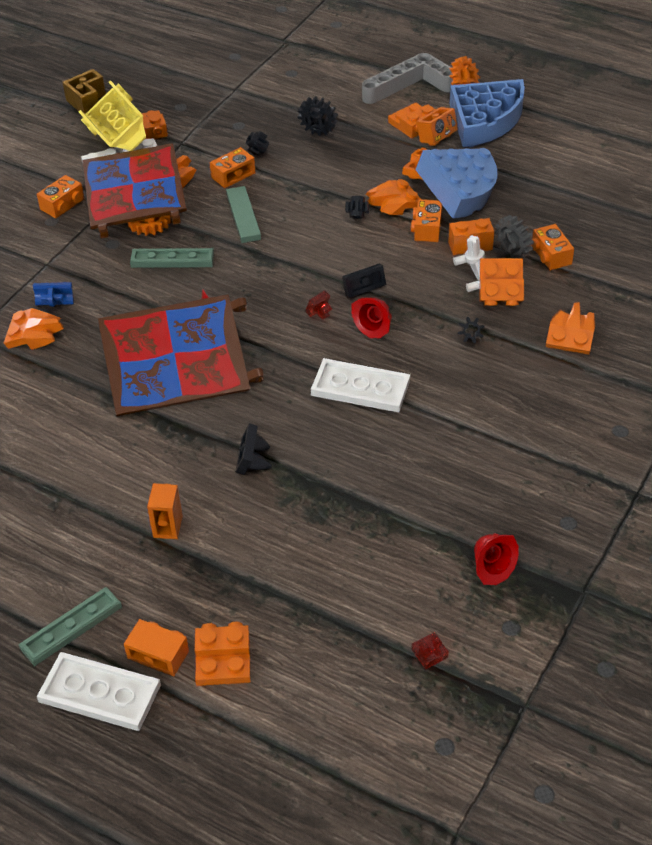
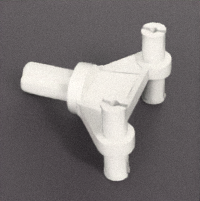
[453,235,485,292]

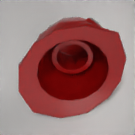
[351,298,392,338]
[474,533,519,585]

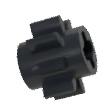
[246,131,269,155]
[345,196,369,219]
[457,317,485,343]

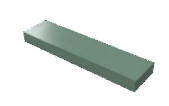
[226,186,261,243]
[130,248,214,268]
[18,587,122,666]

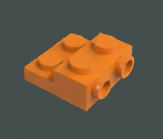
[388,103,436,139]
[141,110,168,139]
[479,258,524,306]
[195,622,251,686]

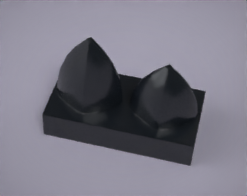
[342,263,387,298]
[235,423,272,475]

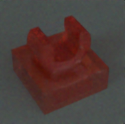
[305,290,332,320]
[411,633,449,669]

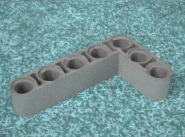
[362,53,453,104]

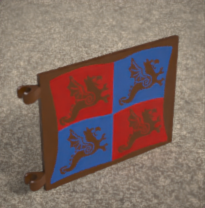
[83,143,187,239]
[98,294,264,416]

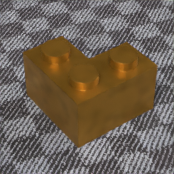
[63,69,106,114]

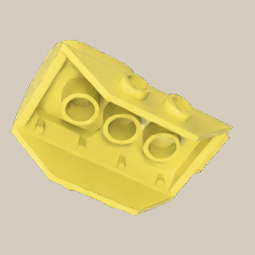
[78,80,146,151]

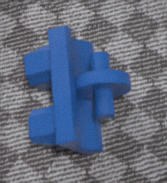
[33,282,74,307]

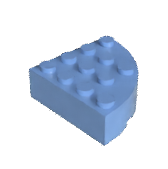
[450,79,525,147]
[415,148,498,219]

